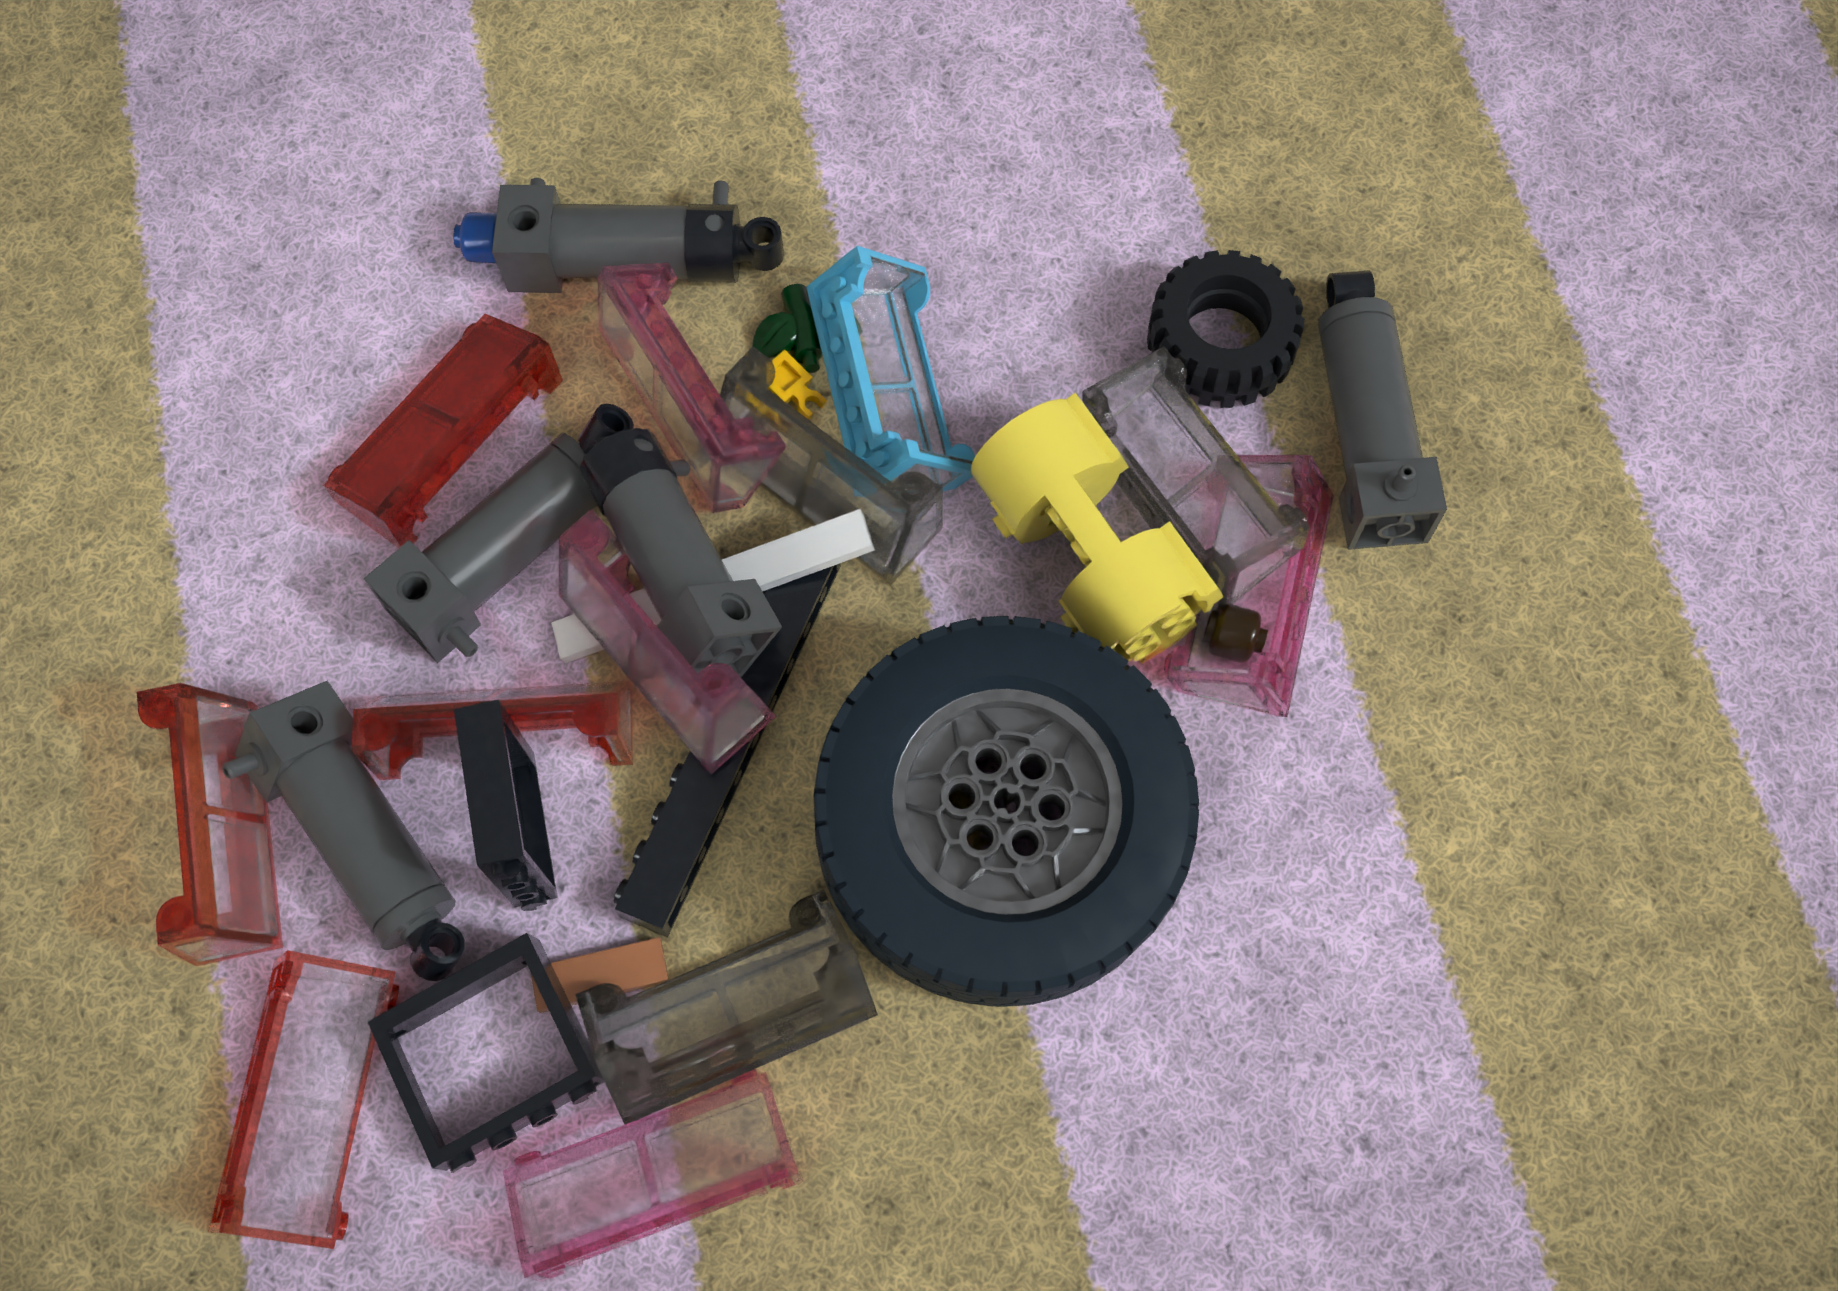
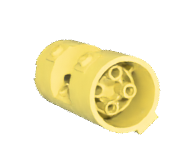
[971,392,1224,664]

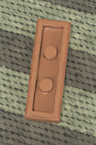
[531,937,670,1013]

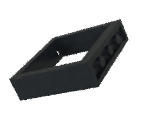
[454,699,558,911]
[368,933,607,1173]

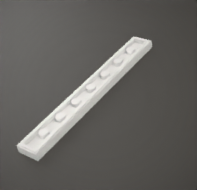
[551,509,875,663]

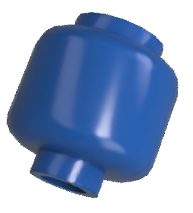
[453,212,497,263]

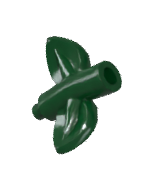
[752,284,862,373]

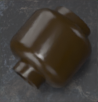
[1203,603,1268,663]

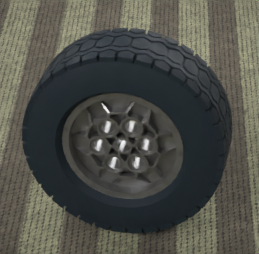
[814,616,1199,1007]

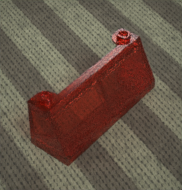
[323,314,563,549]

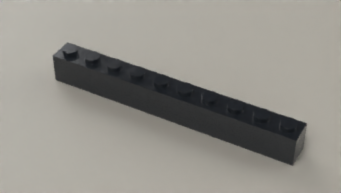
[613,563,841,937]

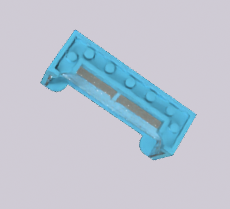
[806,246,975,497]

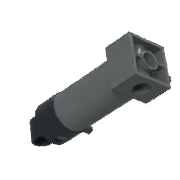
[492,178,784,293]
[578,403,782,687]

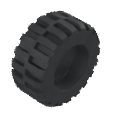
[1147,250,1305,408]

